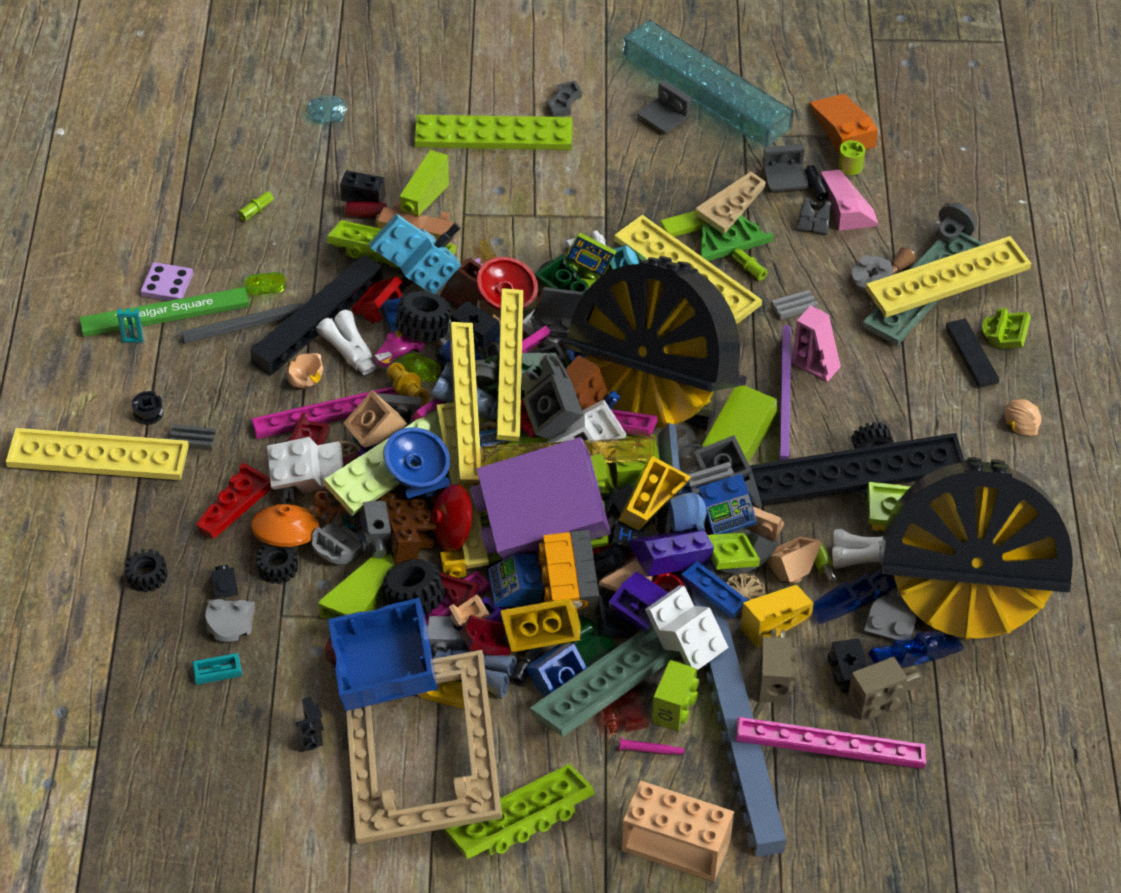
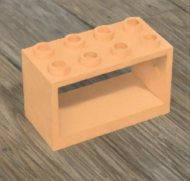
[622,780,734,882]

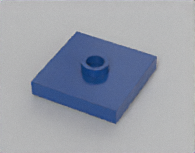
[405,477,451,498]

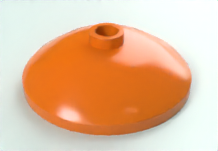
[251,504,319,547]

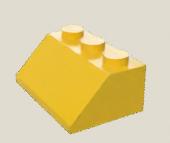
[501,598,581,652]

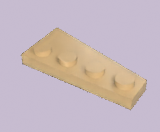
[695,172,765,234]

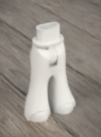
[316,310,377,375]
[832,529,883,569]

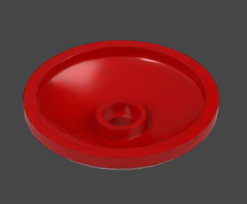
[476,257,538,310]
[431,484,472,552]

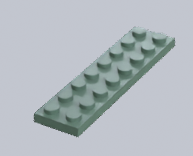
[862,228,985,346]
[530,627,681,737]

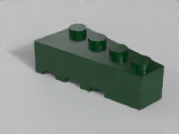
[534,254,588,297]

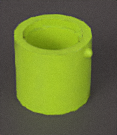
[838,140,865,175]

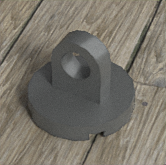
[938,202,977,242]

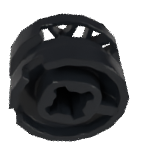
[132,391,164,425]

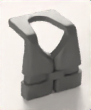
[796,198,831,235]

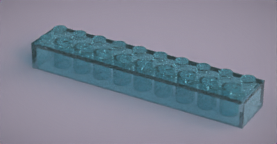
[623,19,794,147]

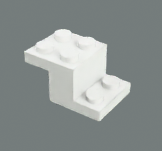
[547,400,626,460]
[267,437,343,494]
[645,585,729,670]

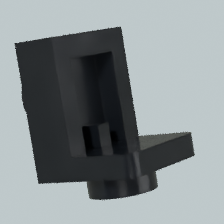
[211,565,238,599]

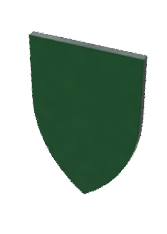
[567,615,618,668]

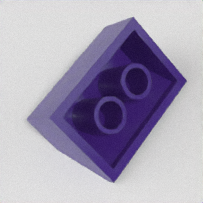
[629,529,714,577]

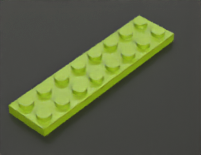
[415,115,572,150]

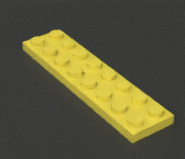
[614,215,762,324]
[866,236,1031,318]
[6,428,189,480]

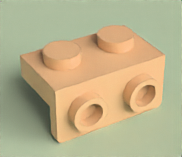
[745,507,784,541]

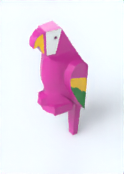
[375,330,424,367]

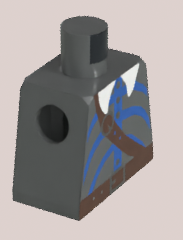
[356,501,391,558]

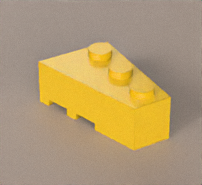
[619,456,691,531]
[740,585,814,648]

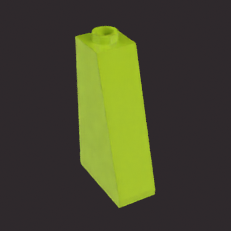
[399,150,449,216]
[318,554,399,620]

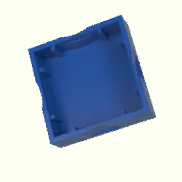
[328,598,438,711]

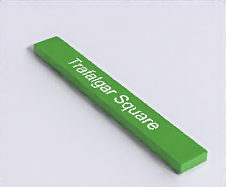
[80,287,249,337]

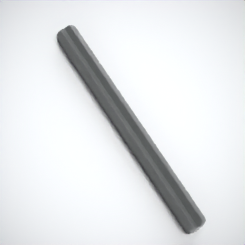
[182,302,303,343]

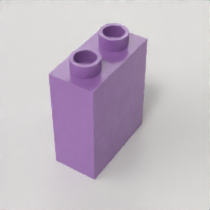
[471,437,611,560]

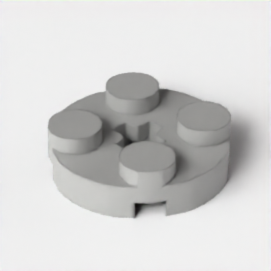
[852,255,894,294]

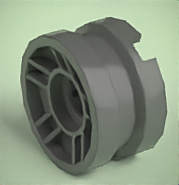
[475,360,499,390]

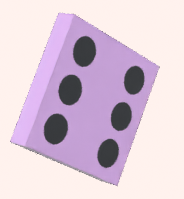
[140,262,193,301]

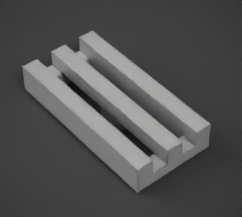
[772,290,818,320]
[688,462,734,494]

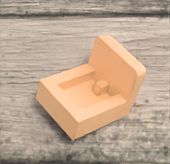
[449,595,490,627]

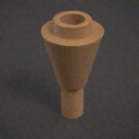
[892,247,916,274]

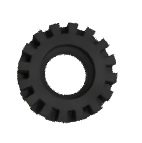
[851,422,894,449]
[256,544,299,584]
[124,549,168,592]

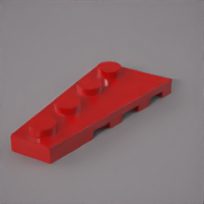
[196,462,272,539]

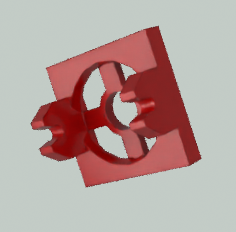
[351,276,402,324]

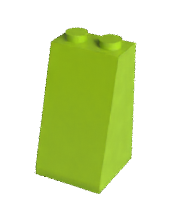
[702,385,778,463]

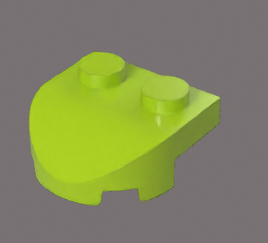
[982,307,1031,349]

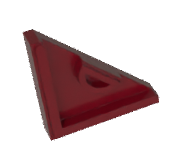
[440,572,479,607]

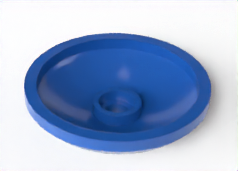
[383,427,450,489]

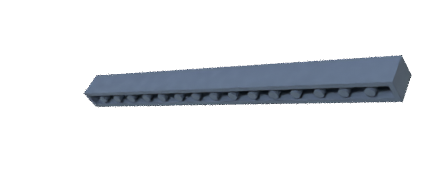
[678,559,786,857]

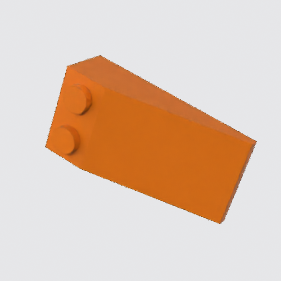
[809,94,878,154]

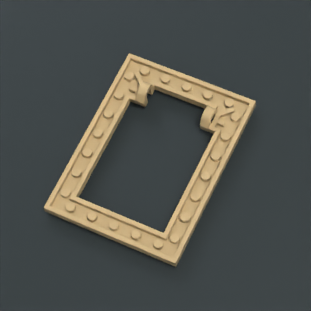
[346,650,502,844]

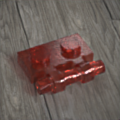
[602,685,649,734]

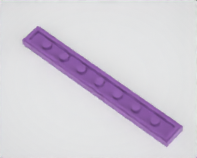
[779,325,791,461]

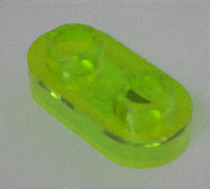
[245,272,287,295]
[402,353,441,382]

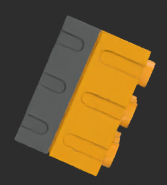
[538,530,599,612]

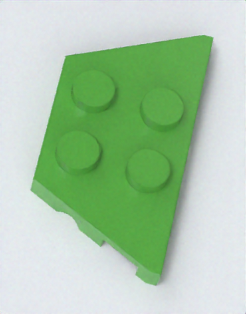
[701,215,774,261]

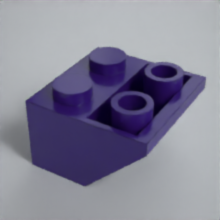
[609,571,668,635]

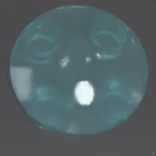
[308,95,347,124]

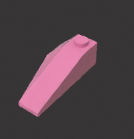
[820,170,878,231]

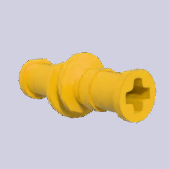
[387,362,430,406]

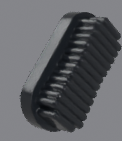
[593,546,628,576]

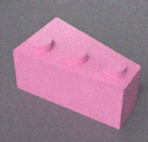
[792,305,841,382]

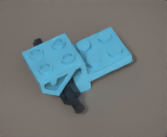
[369,214,461,294]

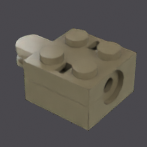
[759,629,796,704]
[848,657,923,720]

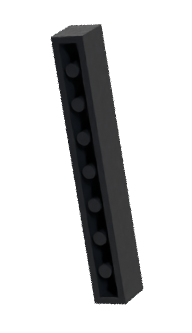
[250,255,383,376]

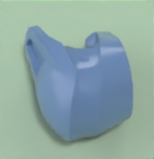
[669,492,707,532]

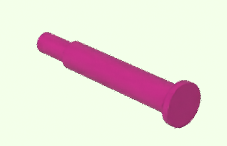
[619,737,684,755]

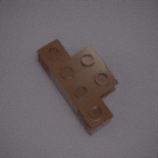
[375,487,437,564]

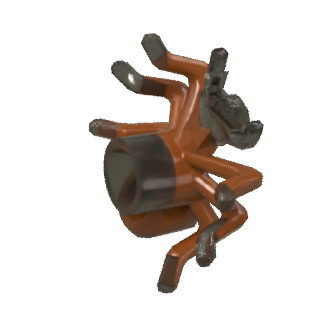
[308,490,361,527]

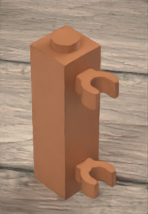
[375,202,454,244]

